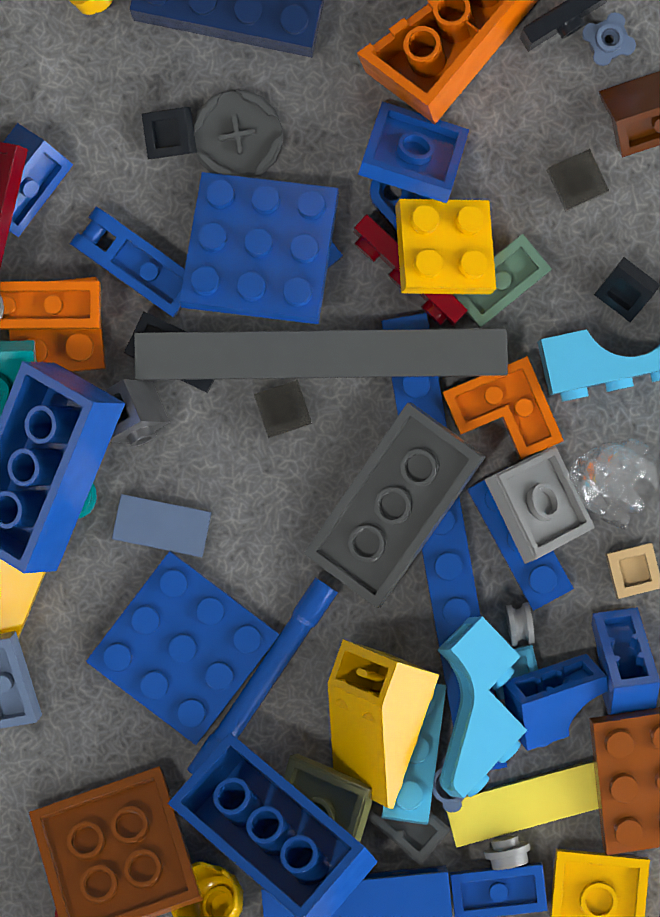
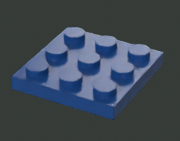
[179,172,339,324]
[86,551,280,745]

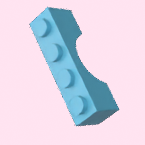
[537,329,660,402]

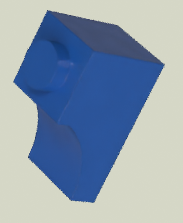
[591,607,660,715]
[503,654,608,751]

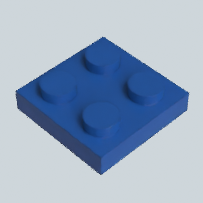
[358,101,469,203]

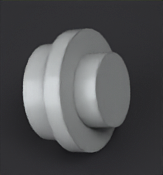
[484,835,531,870]

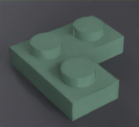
[452,234,552,329]

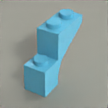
[437,616,527,798]

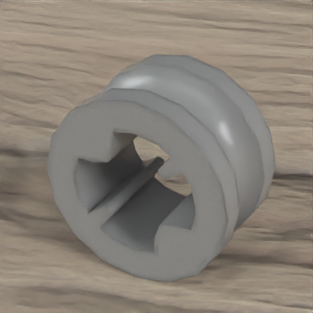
[505,602,535,646]

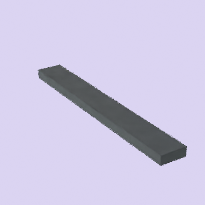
[134,329,508,380]

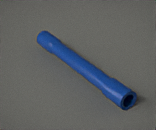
[187,577,338,774]

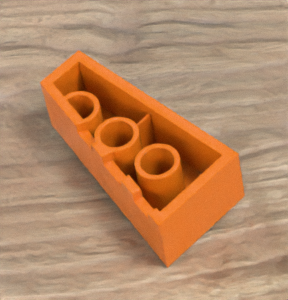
[357,0,538,124]

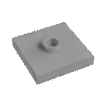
[484,445,595,564]

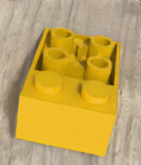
[328,639,439,809]

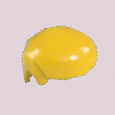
[171,861,244,917]

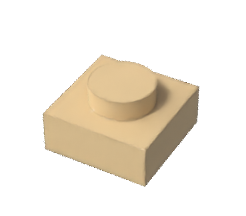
[605,543,660,599]

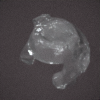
[569,438,659,530]

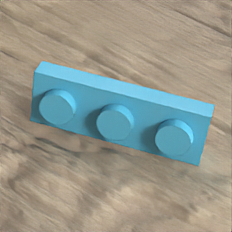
[381,684,446,825]

